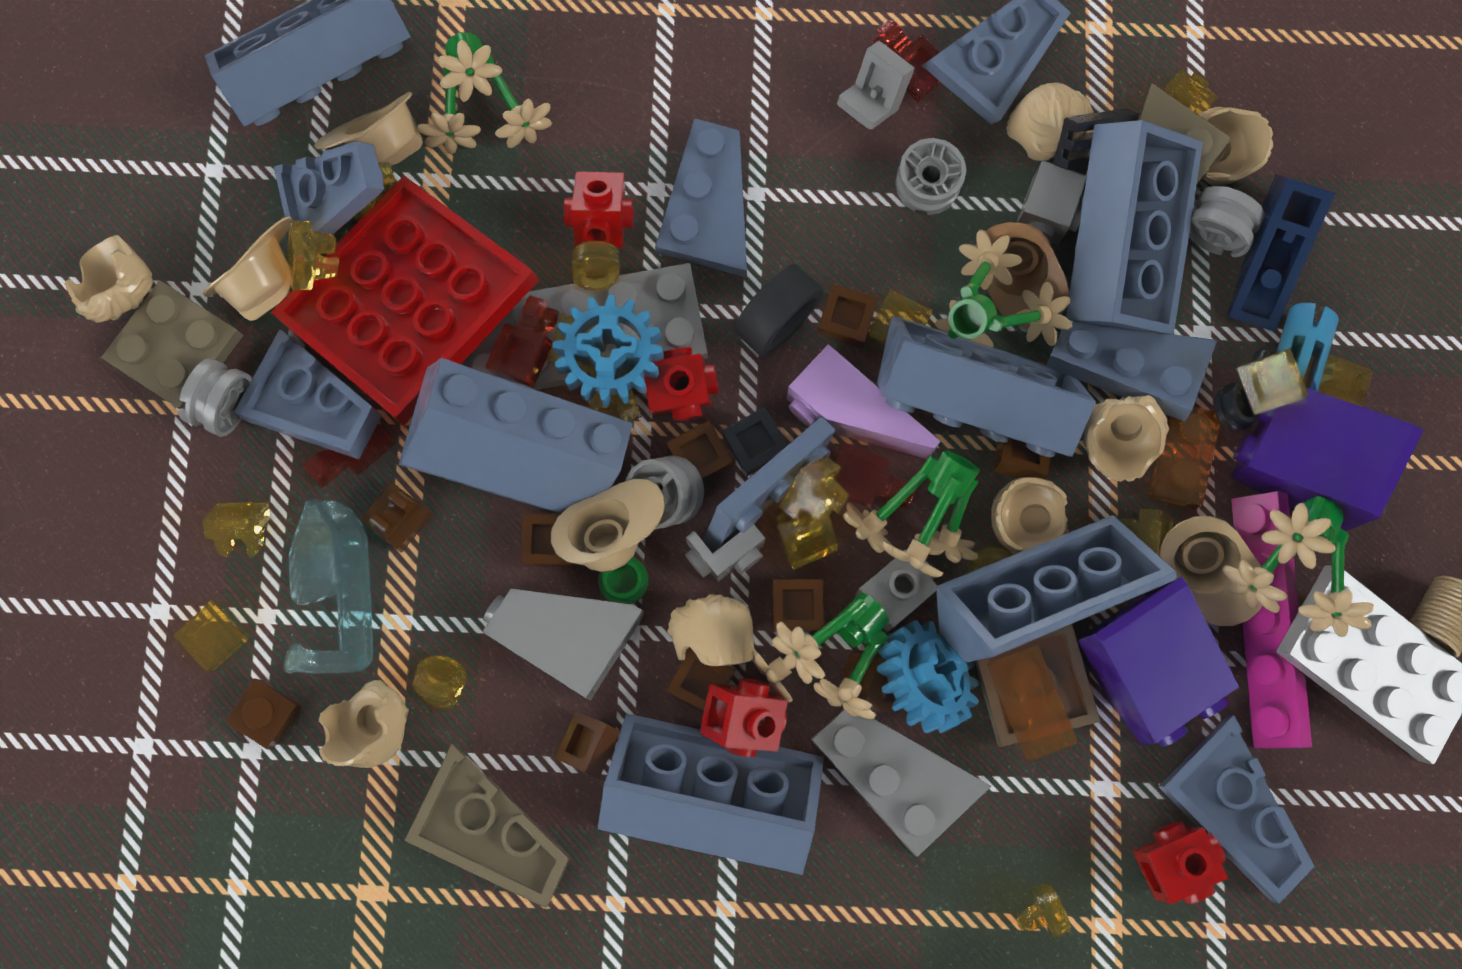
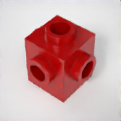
[564,172,634,248]
[644,347,719,421]
[700,678,788,757]
[1132,821,1228,905]

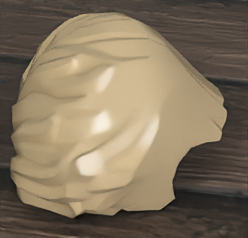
[1006,82,1094,161]
[1199,106,1273,186]
[64,235,153,323]
[1084,395,1169,482]
[991,477,1069,555]
[667,594,754,666]
[319,680,409,768]

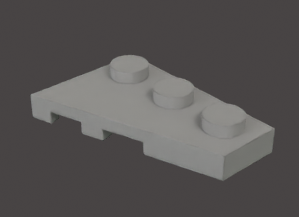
[810,709,991,857]

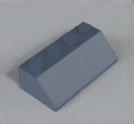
[204,0,411,127]
[1066,120,1203,334]
[877,315,1096,457]
[399,358,633,514]
[936,515,1176,663]
[598,713,824,875]

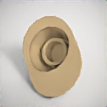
[314,92,423,166]
[203,216,293,321]
[551,479,664,572]
[1160,516,1262,626]

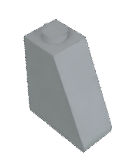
[482,589,645,701]

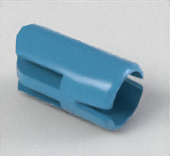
[1267,302,1339,392]

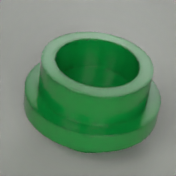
[598,557,649,604]

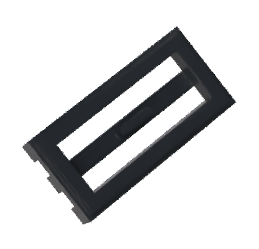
[1054,108,1139,170]

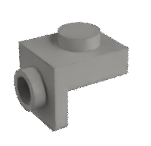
[837,41,915,129]
[685,525,765,582]

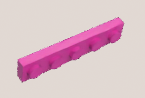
[1231,491,1312,749]

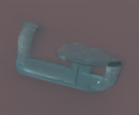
[284,500,374,674]

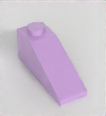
[787,344,941,459]

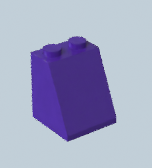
[1231,383,1424,531]
[1076,576,1239,748]

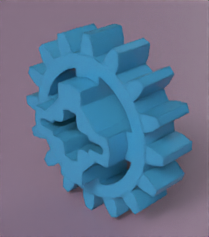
[552,295,664,406]
[877,620,979,733]

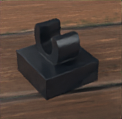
[722,407,787,477]

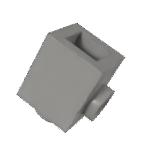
[1017,160,1087,245]
[855,549,937,632]

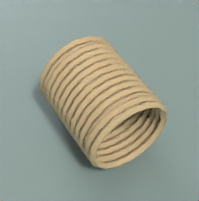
[1410,575,1462,658]

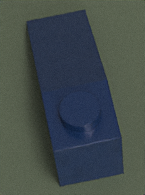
[1227,174,1336,332]

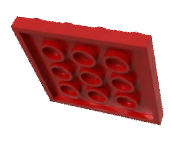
[271,175,539,426]

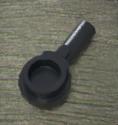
[1214,349,1274,432]

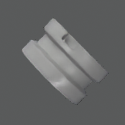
[895,138,967,215]
[1189,186,1265,257]
[178,358,252,437]
[625,455,704,529]

